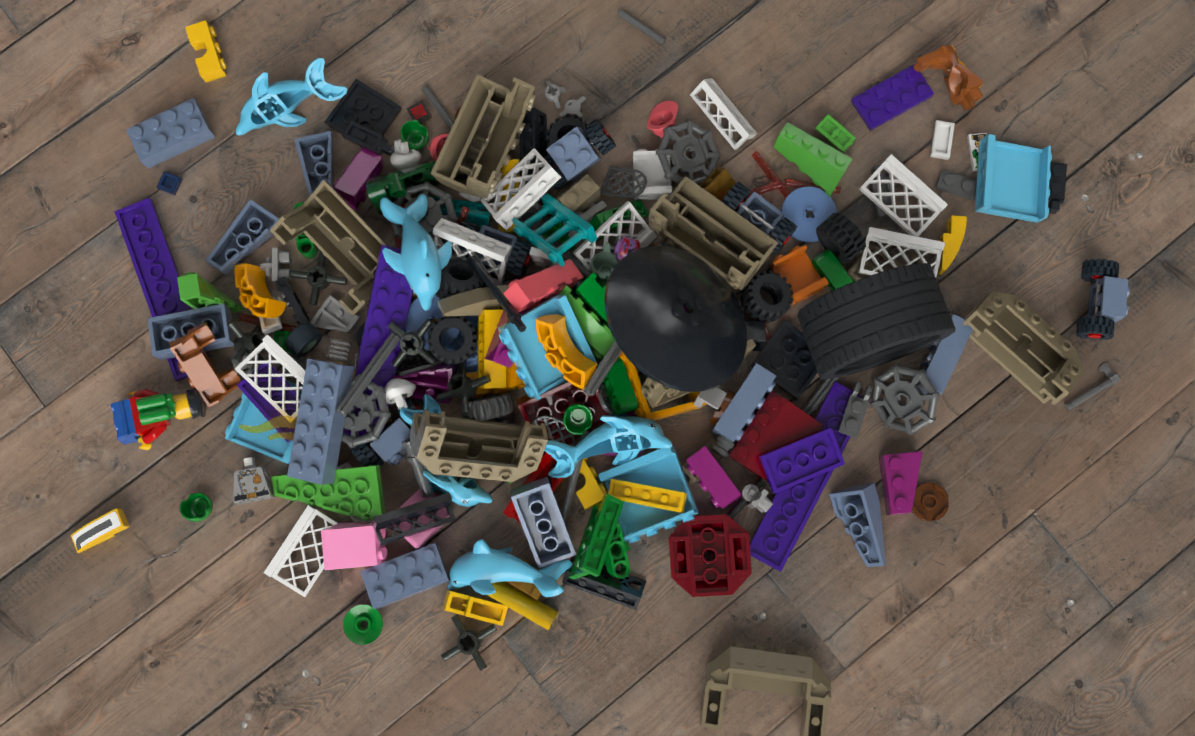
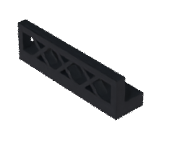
[520,107,547,177]
[372,492,456,546]
[562,555,646,610]

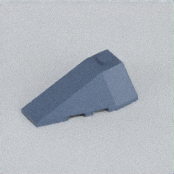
[829,483,886,567]

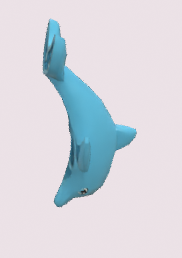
[236,57,347,136]
[380,194,452,311]
[400,394,493,507]
[544,413,673,478]
[448,539,572,597]

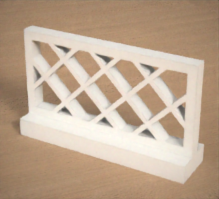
[480,148,561,230]
[859,154,948,237]
[573,201,658,287]
[433,218,512,286]
[858,227,945,277]
[235,335,305,423]
[264,505,338,597]

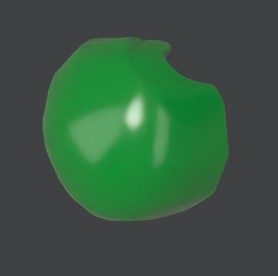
[400,120,429,150]
[563,403,593,435]
[179,492,213,522]

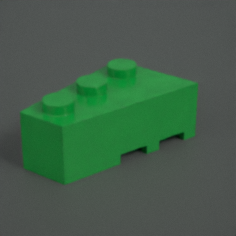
[572,272,610,329]

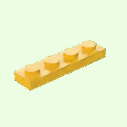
[608,479,687,513]

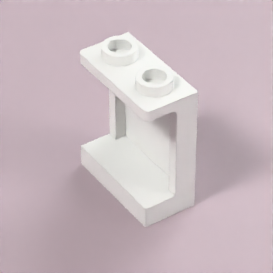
[633,149,672,200]

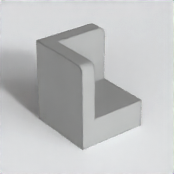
[693,387,727,409]

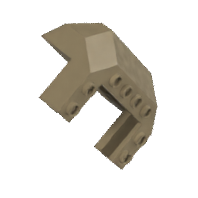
[431,74,536,199]
[649,176,778,290]
[270,180,390,316]
[962,291,1084,405]
[410,409,548,482]

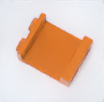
[770,245,829,306]

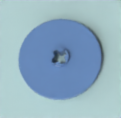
[781,187,837,243]
[405,295,460,351]

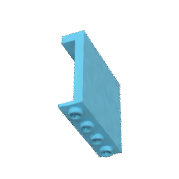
[975,134,1052,223]
[498,294,598,400]
[225,380,303,464]
[598,446,699,544]

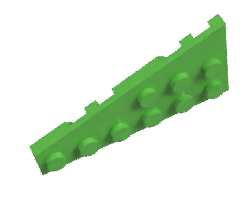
[272,465,386,521]

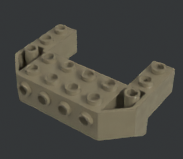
[699,642,831,736]

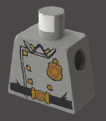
[233,457,276,505]

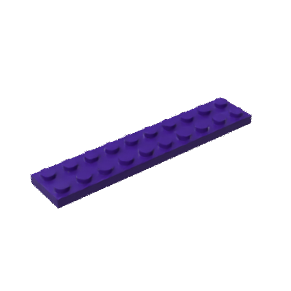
[114,198,210,382]
[343,245,413,442]
[750,382,869,572]

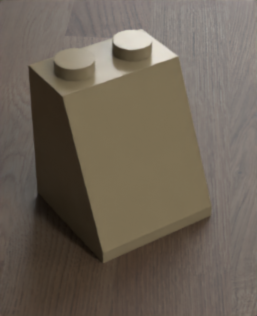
[552,174,601,214]

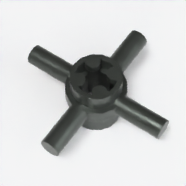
[290,250,347,306]
[387,318,437,368]
[227,320,265,365]
[437,362,491,416]
[441,614,497,671]

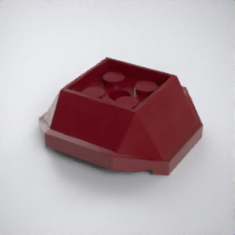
[668,514,752,597]

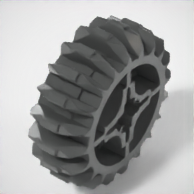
[460,393,513,421]

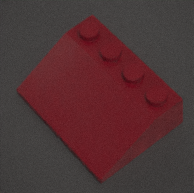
[516,380,610,456]
[729,391,823,482]

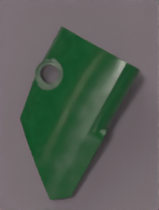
[366,160,441,215]

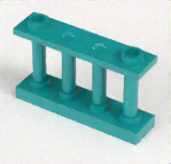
[512,193,597,267]

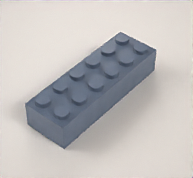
[287,359,354,485]

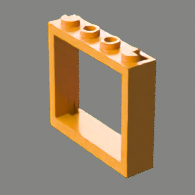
[619,352,707,421]

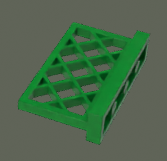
[569,494,624,580]

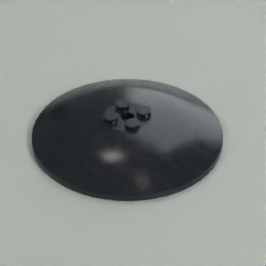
[604,246,747,392]

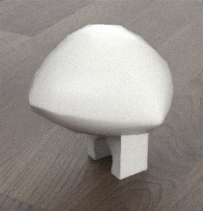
[390,139,422,170]
[384,378,416,409]

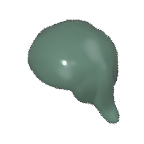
[590,242,619,283]

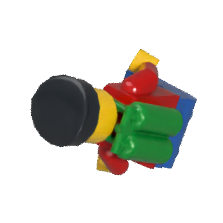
[110,388,207,450]

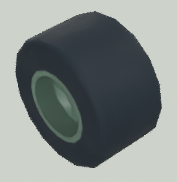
[285,322,322,358]

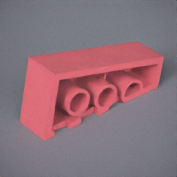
[503,259,584,312]

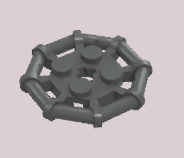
[656,119,721,185]
[391,181,458,243]
[870,363,940,435]
[342,374,391,448]

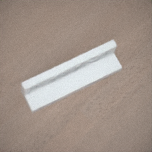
[690,78,758,150]

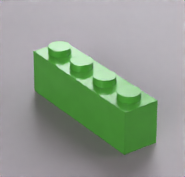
[774,122,852,197]
[177,272,244,313]
[559,286,615,361]

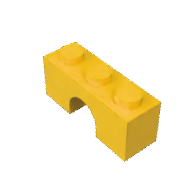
[185,20,227,83]
[576,458,607,511]

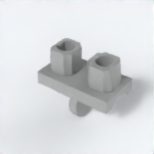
[260,248,291,282]
[742,484,774,513]

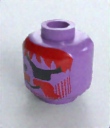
[614,236,640,261]

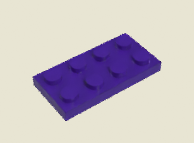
[851,64,934,131]
[237,360,301,443]
[759,427,845,494]

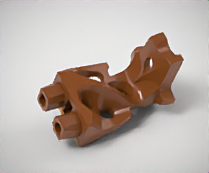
[913,45,983,111]

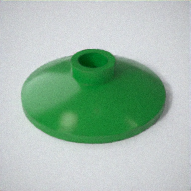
[343,604,383,645]

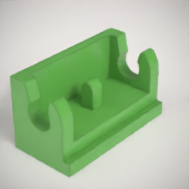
[815,114,856,154]

